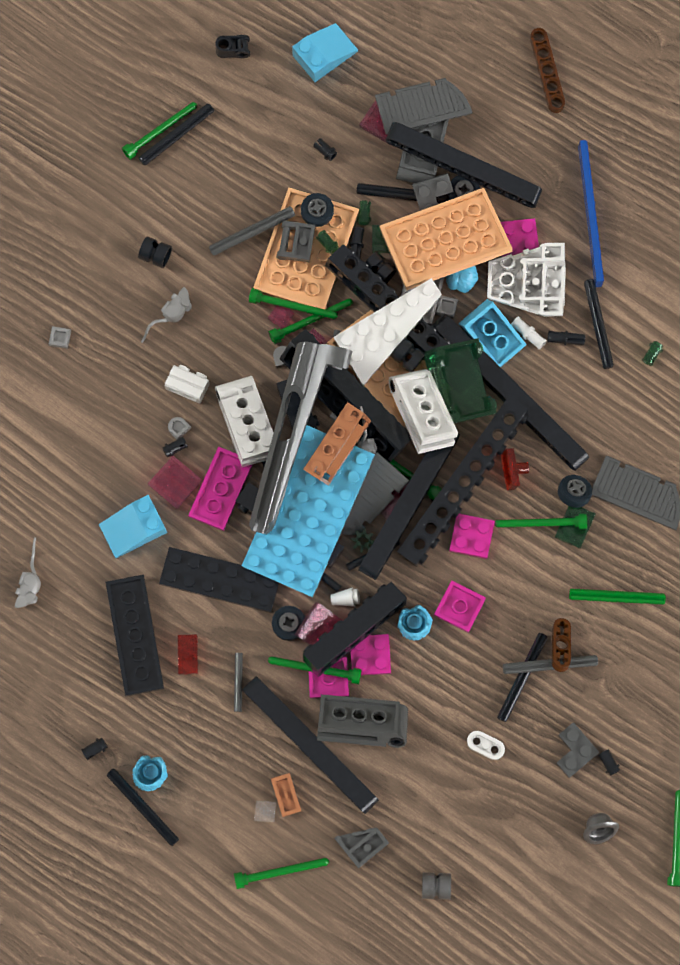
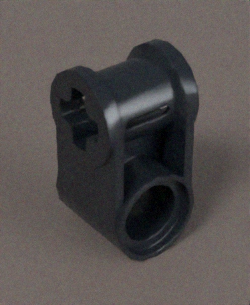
[215,35,250,58]

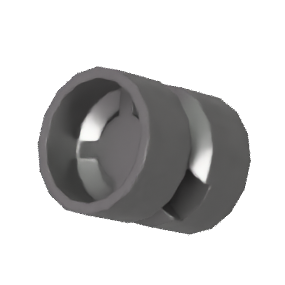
[422,872,451,900]

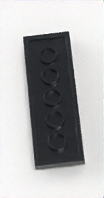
[159,547,279,613]
[105,574,164,697]

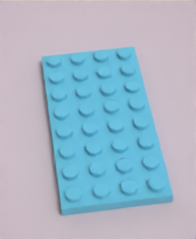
[241,425,375,597]

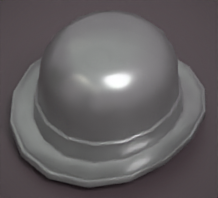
[583,813,619,844]

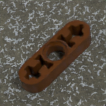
[552,618,571,672]

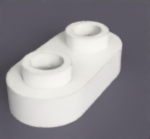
[467,731,505,760]

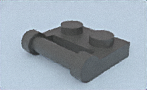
[276,221,315,263]

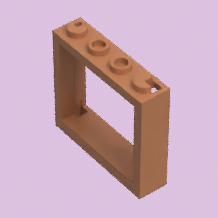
[303,402,371,486]

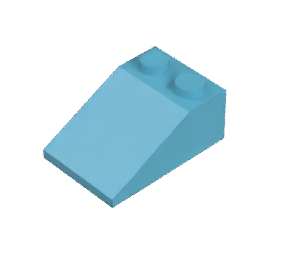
[292,23,358,82]
[458,299,527,367]
[99,495,167,558]

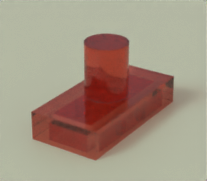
[501,448,529,491]
[178,634,198,675]

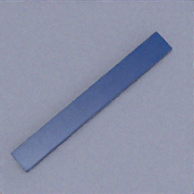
[578,140,604,287]

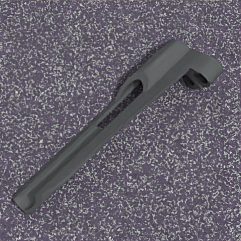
[249,342,353,534]

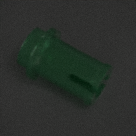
[357,200,371,226]
[316,230,339,255]
[642,341,663,366]

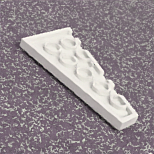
[334,278,442,387]

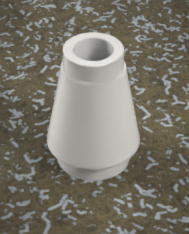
[331,587,360,607]

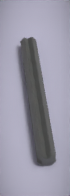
[209,206,295,255]
[503,655,598,674]

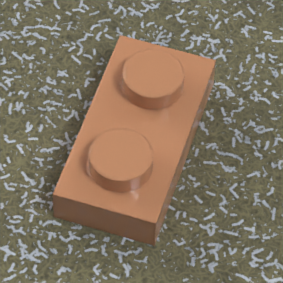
[271,773,302,817]

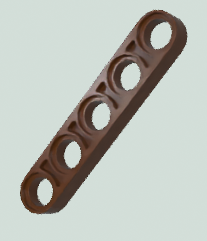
[530,28,565,113]

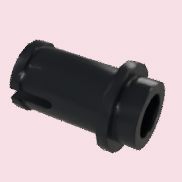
[313,138,337,161]
[162,437,188,458]
[81,738,108,760]
[598,749,620,776]

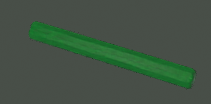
[569,589,666,605]

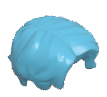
[446,266,479,293]
[398,605,433,641]
[132,755,168,791]

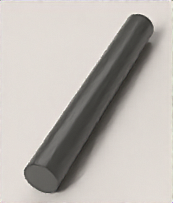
[234,653,243,712]

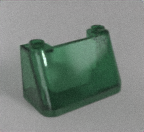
[425,338,497,424]

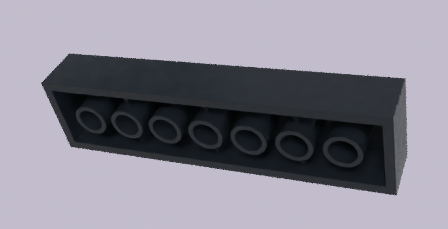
[280,329,412,463]

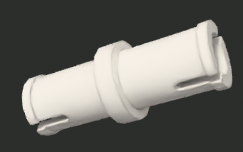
[511,316,547,350]

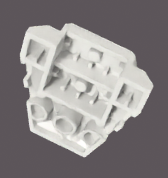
[487,243,566,317]

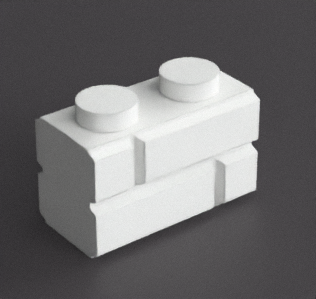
[164,365,209,404]

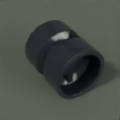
[138,236,172,268]
[366,252,397,284]
[390,337,426,372]

